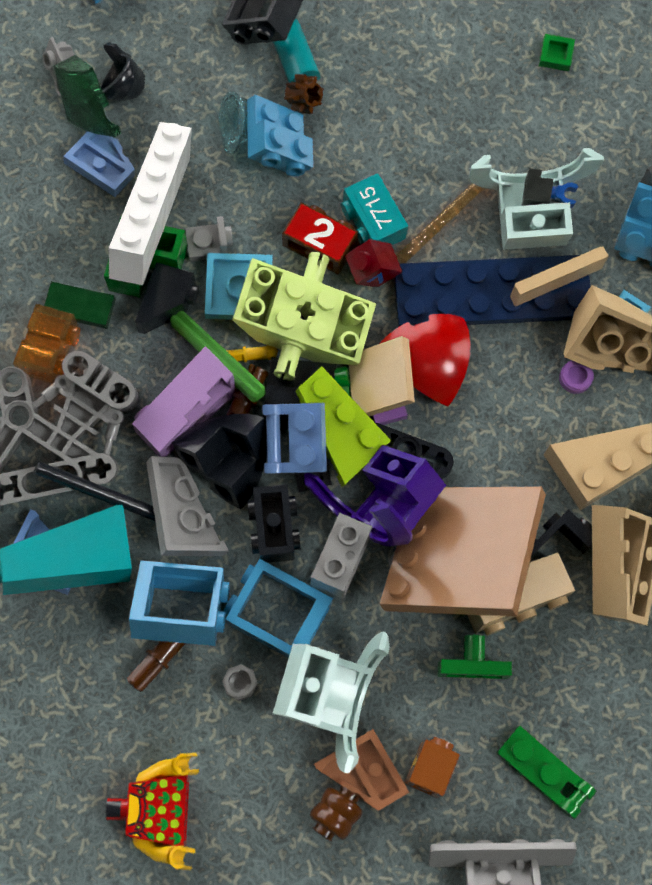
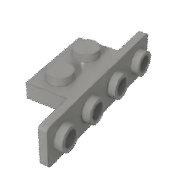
[429,839,577,885]

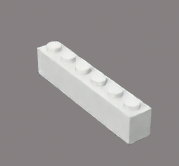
[109,122,192,285]

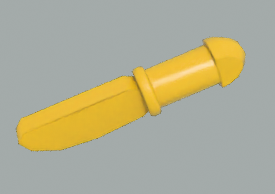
[226,345,278,363]

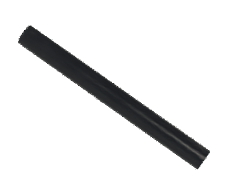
[34,461,156,522]

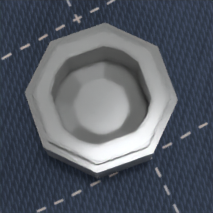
[222,664,258,701]

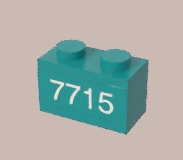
[341,173,408,245]

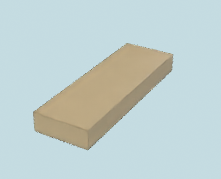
[510,246,609,306]

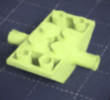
[232,252,376,381]

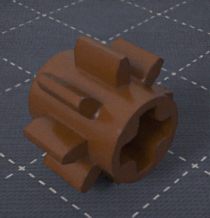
[284,74,324,114]

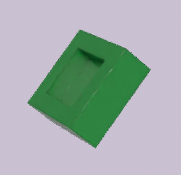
[539,34,575,72]

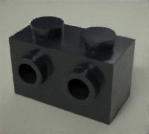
[247,484,301,563]

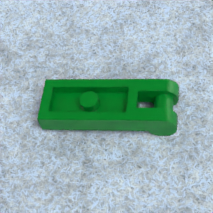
[496,725,597,820]

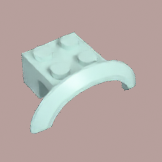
[272,632,390,773]

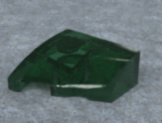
[53,55,121,137]

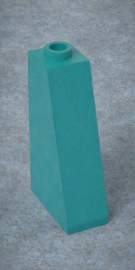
[0,505,132,595]

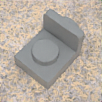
[186,216,233,262]

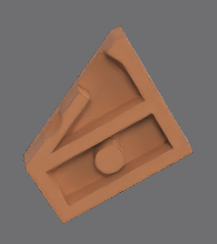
[314,729,409,811]

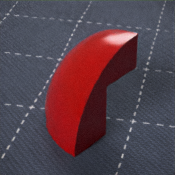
[379,314,470,407]

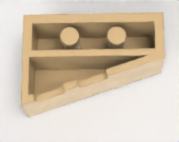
[544,423,652,510]
[592,505,652,626]
[468,553,575,636]

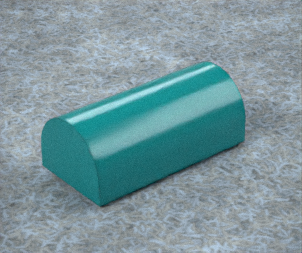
[273,18,320,83]

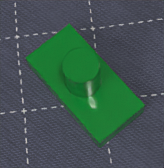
[438,635,512,679]

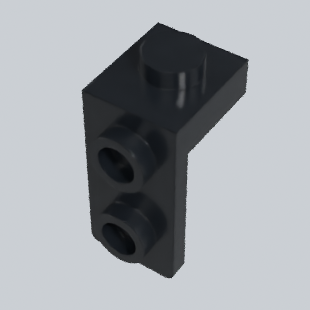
[531,509,592,557]

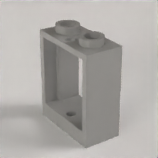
[310,513,372,605]

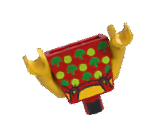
[106,753,199,870]

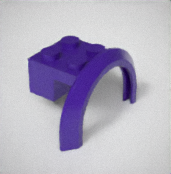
[304,445,446,547]

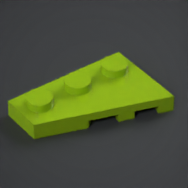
[295,366,391,488]

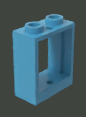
[224,559,333,658]
[129,560,230,646]

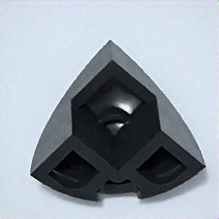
[172,414,267,509]

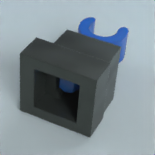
[521,168,578,208]

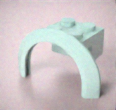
[469,148,604,250]

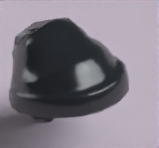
[98,42,145,101]

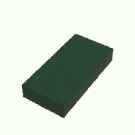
[42,282,116,329]

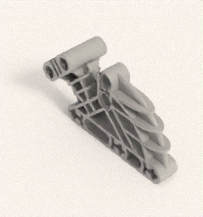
[0,351,139,506]

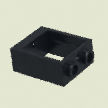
[222,0,303,45]

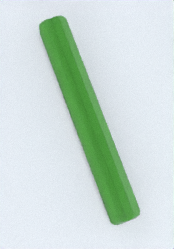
[170,311,266,402]

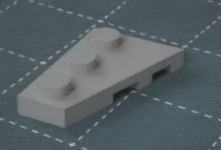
[146,456,229,556]

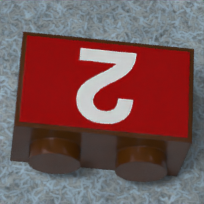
[282,202,358,275]

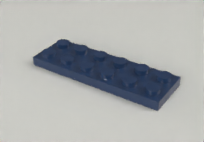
[394,255,591,327]

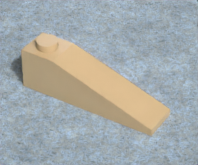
[564,285,652,373]

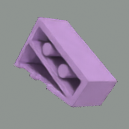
[132,346,235,457]

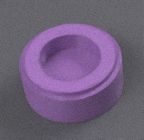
[559,360,594,394]

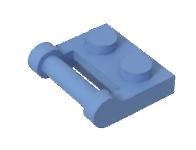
[262,403,327,473]

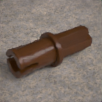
[127,641,187,692]

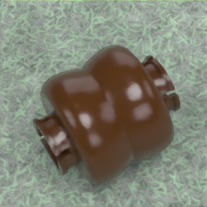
[310,786,363,842]

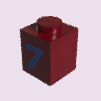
[345,239,402,287]

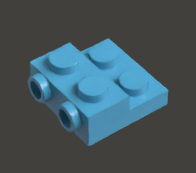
[247,94,313,176]
[614,182,652,266]

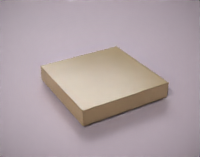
[349,336,415,417]

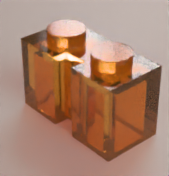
[13,304,81,384]

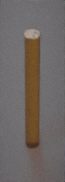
[396,183,485,264]

